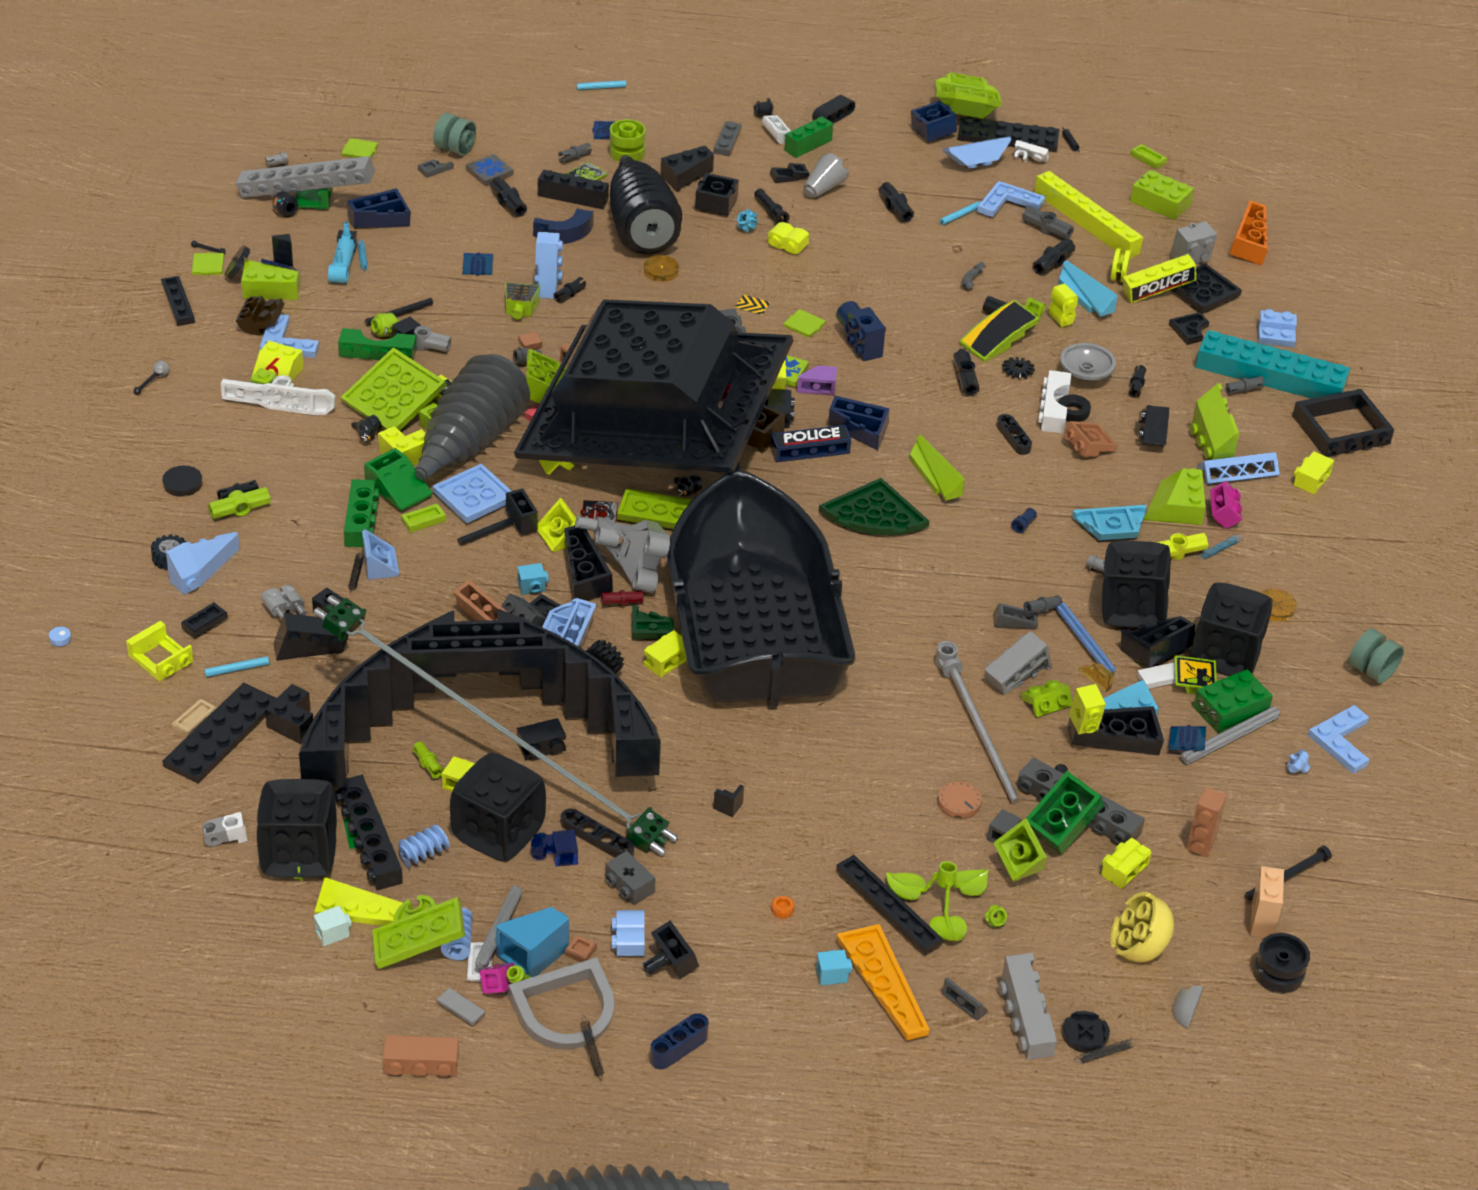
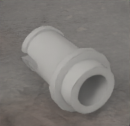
[265,152,288,168]
[1086,555,1105,573]

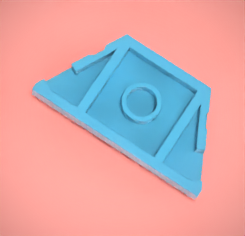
[1072,505,1147,540]

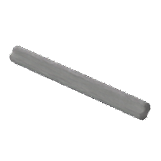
[475,885,523,969]

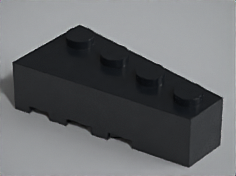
[564,525,613,600]
[1067,706,1164,755]

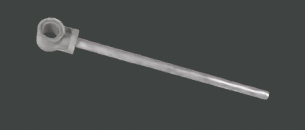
[935,641,1020,804]

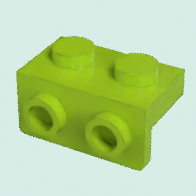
[1021,680,1072,717]

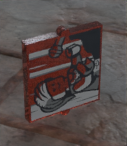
[580,500,618,523]

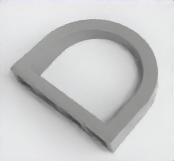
[507,957,614,1049]

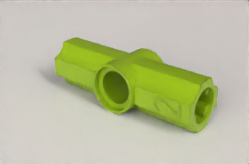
[208,487,271,520]

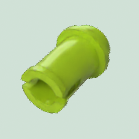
[507,965,531,983]

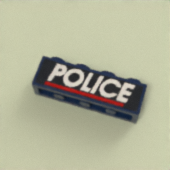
[770,425,851,463]

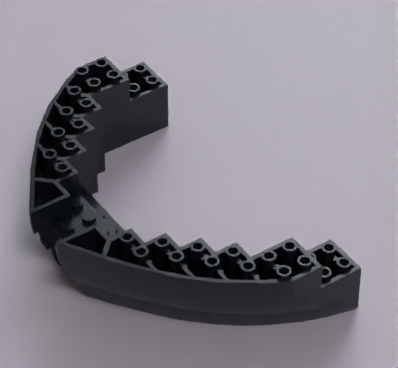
[299,609,661,787]

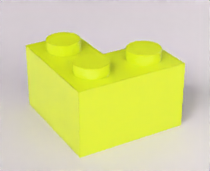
[378,426,426,466]

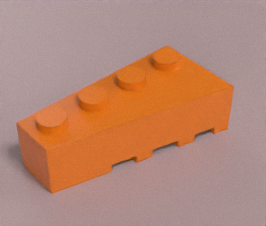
[1229,200,1268,265]

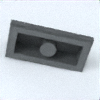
[943,978,988,1021]

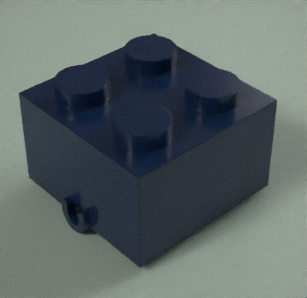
[911,101,957,142]

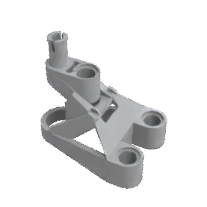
[575,515,670,593]

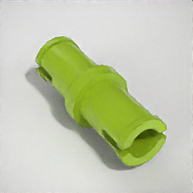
[412,741,444,779]

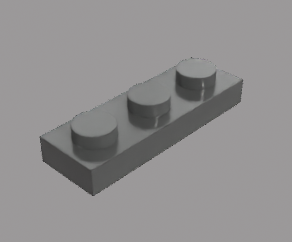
[713,121,742,157]

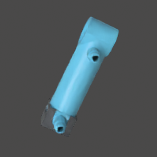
[328,222,357,283]

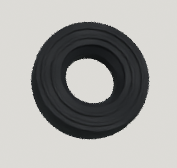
[1058,394,1091,422]

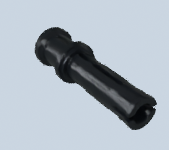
[754,189,790,224]

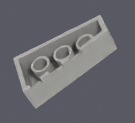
[998,953,1057,1060]

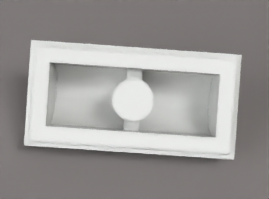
[762,115,791,144]

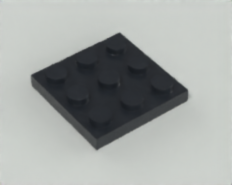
[1171,263,1242,313]

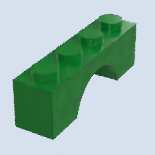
[338,328,417,361]

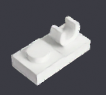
[1015,140,1049,163]

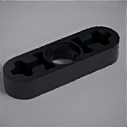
[997,414,1032,455]

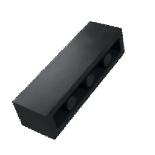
[538,170,609,210]

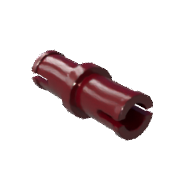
[601,590,643,606]

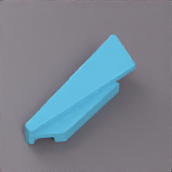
[1058,260,1118,317]

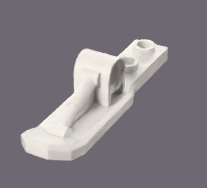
[221,376,336,415]

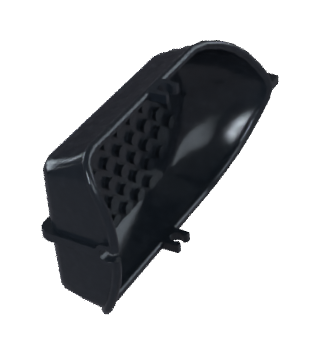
[667,462,855,708]

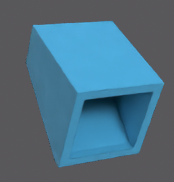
[496,907,569,978]

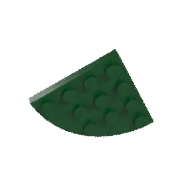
[819,478,930,535]

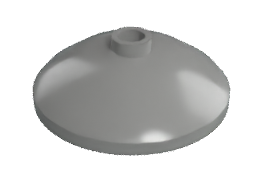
[1060,343,1116,381]

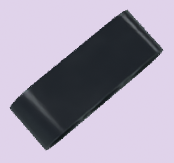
[812,95,856,124]

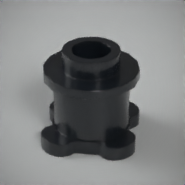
[753,98,773,117]

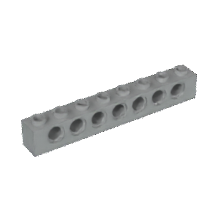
[236,156,375,198]

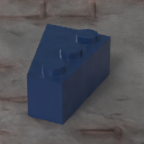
[347,188,411,228]
[829,396,890,451]

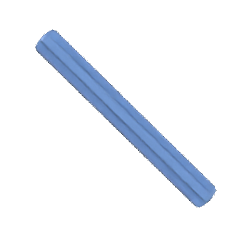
[1056,603,1116,676]

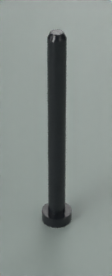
[1245,845,1332,900]

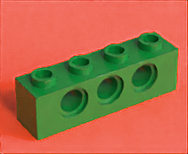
[344,479,380,547]

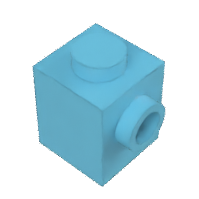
[517,563,549,595]
[816,950,852,986]

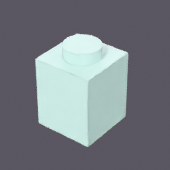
[313,906,352,946]

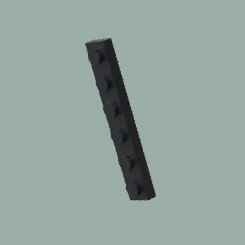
[836,855,943,955]

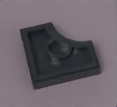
[1169,312,1209,345]

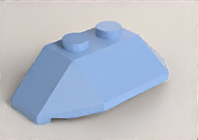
[943,137,1011,169]
[542,598,596,647]

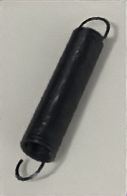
[1062,127,1080,153]

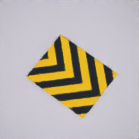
[735,295,770,315]

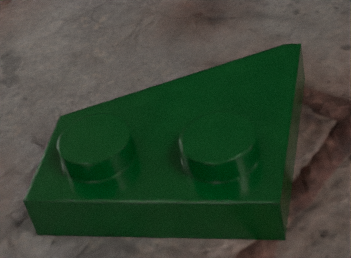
[632,605,674,639]

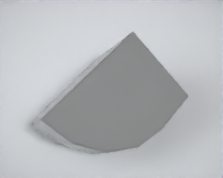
[1172,985,1203,1028]

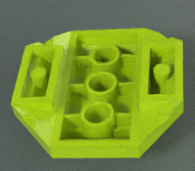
[934,72,1002,119]

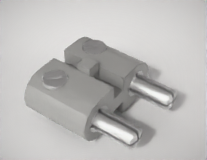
[261,585,307,620]

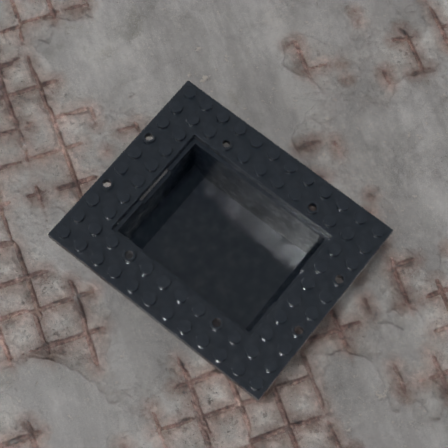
[514,299,793,474]

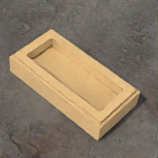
[172,699,217,737]

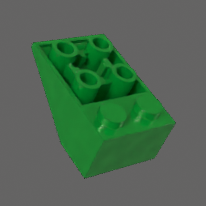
[364,448,433,511]

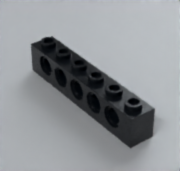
[334,774,403,891]

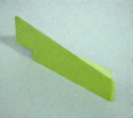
[909,434,965,501]

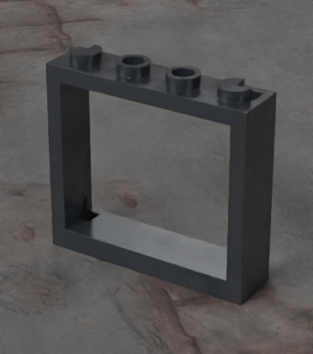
[1292,389,1395,457]

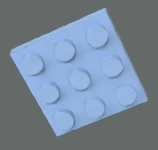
[433,464,511,523]

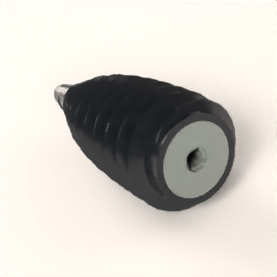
[609,155,682,255]

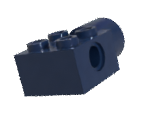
[836,301,886,362]

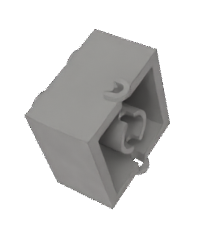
[1170,221,1217,264]

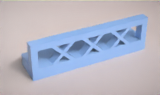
[1198,452,1280,484]

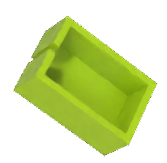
[1130,170,1194,220]

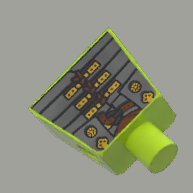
[505,282,540,319]

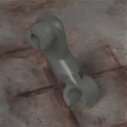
[961,262,986,290]

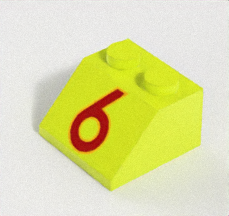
[252,341,304,382]

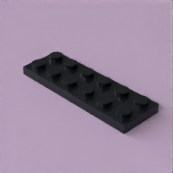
[958,117,1060,153]
[162,682,276,784]

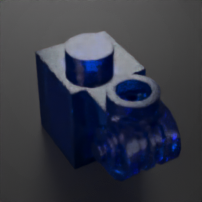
[531,829,578,867]

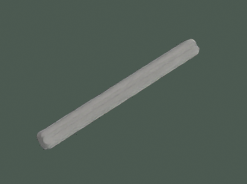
[1180,706,1280,764]

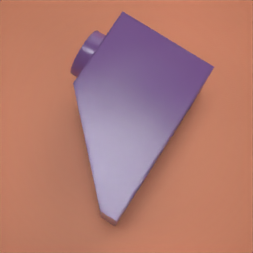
[797,366,837,395]

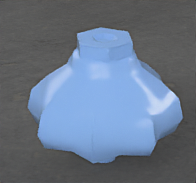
[1286,749,1310,773]

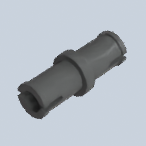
[558,143,592,162]
[1225,376,1264,395]
[1023,595,1063,614]

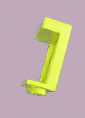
[126,621,194,682]

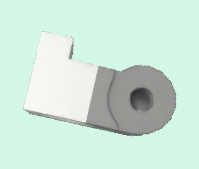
[202,812,248,847]

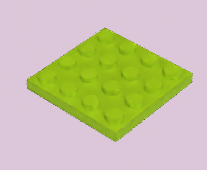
[340,348,447,431]

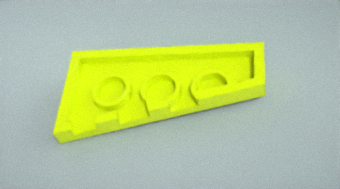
[314,877,403,926]

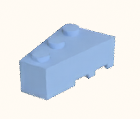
[535,232,563,299]

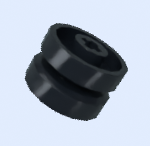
[1254,933,1310,993]

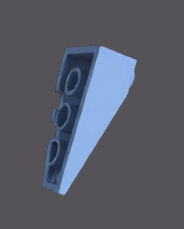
[166,532,240,595]

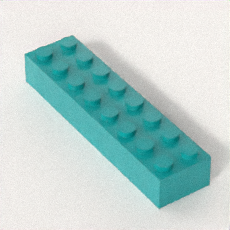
[1195,330,1350,399]

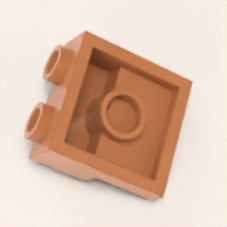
[1064,421,1118,457]

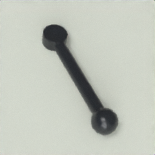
[191,240,226,254]

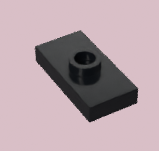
[181,602,228,637]

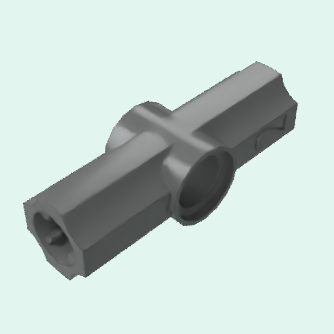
[1022,206,1074,239]

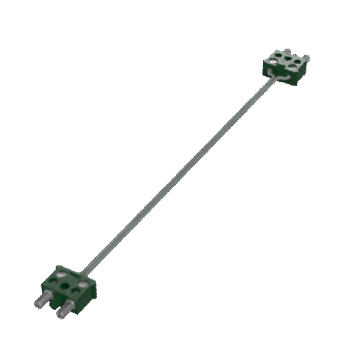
[314,595,678,856]

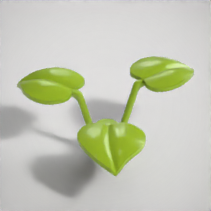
[886,861,989,941]

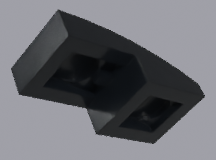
[770,163,809,183]

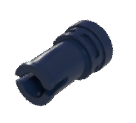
[1011,508,1037,533]

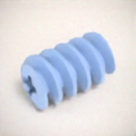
[398,824,450,868]
[441,908,473,961]

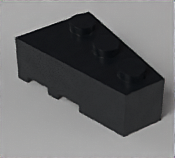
[660,145,714,192]
[273,613,348,661]
[1121,616,1195,668]

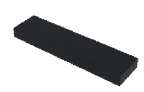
[161,276,195,326]

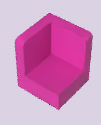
[479,963,515,994]

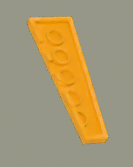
[836,924,930,1040]

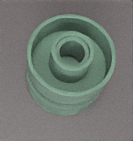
[433,113,477,156]
[1349,628,1404,684]

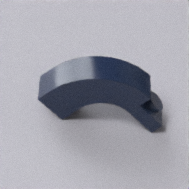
[533,208,594,244]

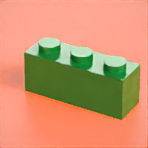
[784,117,833,158]

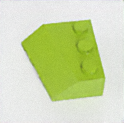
[526,348,560,404]

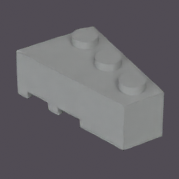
[985,631,1052,695]

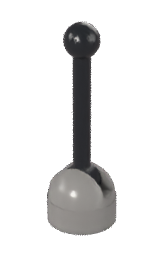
[133,360,170,395]

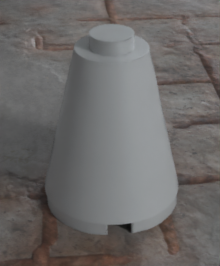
[803,153,849,198]

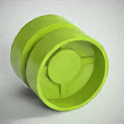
[610,119,646,162]

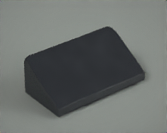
[272,234,294,270]

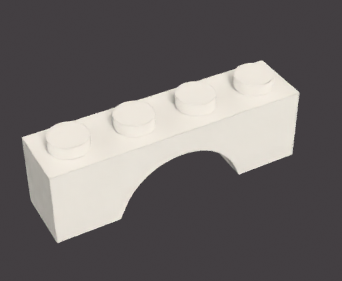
[1038,370,1071,434]

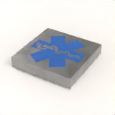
[466,154,514,186]

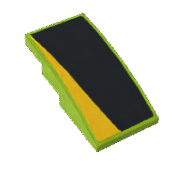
[959,300,1039,362]

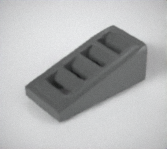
[993,603,1038,629]

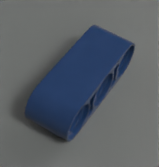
[650,1013,709,1070]

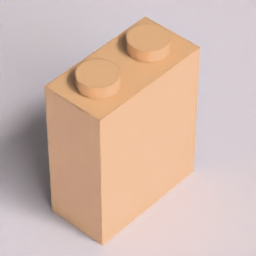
[1250,866,1284,938]

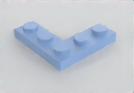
[977,181,1045,217]
[260,314,319,358]
[1308,705,1370,774]

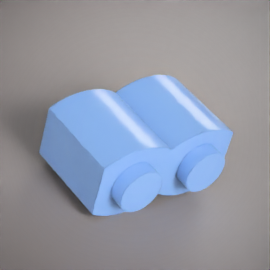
[612,910,645,956]

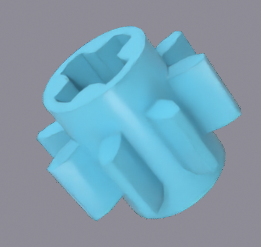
[736,209,759,232]

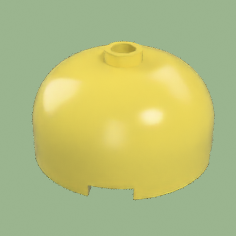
[1110,892,1174,963]

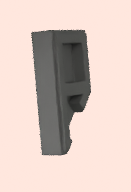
[418,159,454,178]

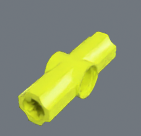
[1157,533,1208,560]

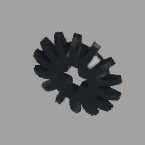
[1002,357,1035,379]

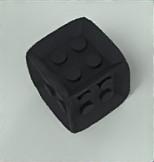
[1102,541,1171,628]
[1191,582,1273,676]
[450,753,546,861]
[257,779,337,877]

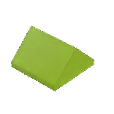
[994,819,1047,881]

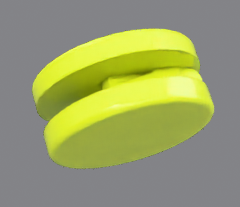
[1111,248,1131,282]

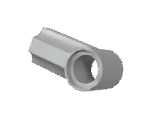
[414,326,452,353]

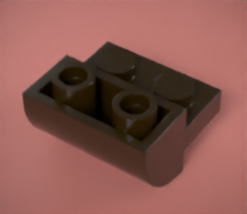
[236,296,285,335]

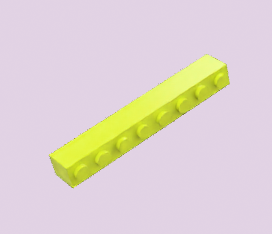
[1034,171,1143,258]

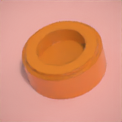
[771,896,795,919]

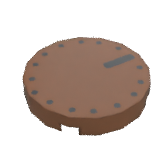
[938,781,982,818]

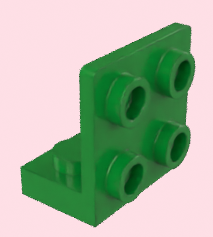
[295,187,333,209]

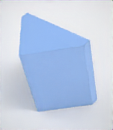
[362,529,400,580]

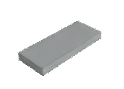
[437,988,485,1026]

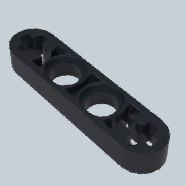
[561,808,634,858]

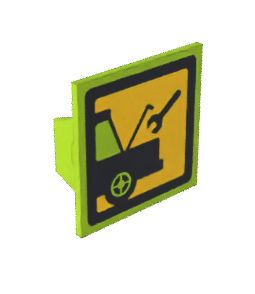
[1174,655,1217,695]

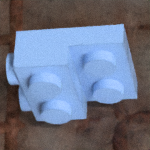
[1258,309,1297,347]

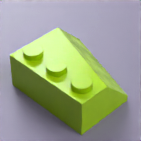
[241,259,301,300]
[1190,383,1239,460]
[1143,468,1206,525]

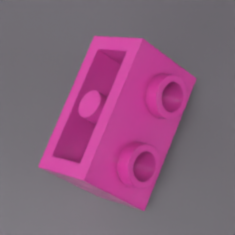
[1210,481,1243,529]

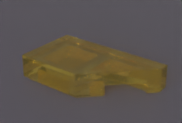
[1078,663,1114,692]

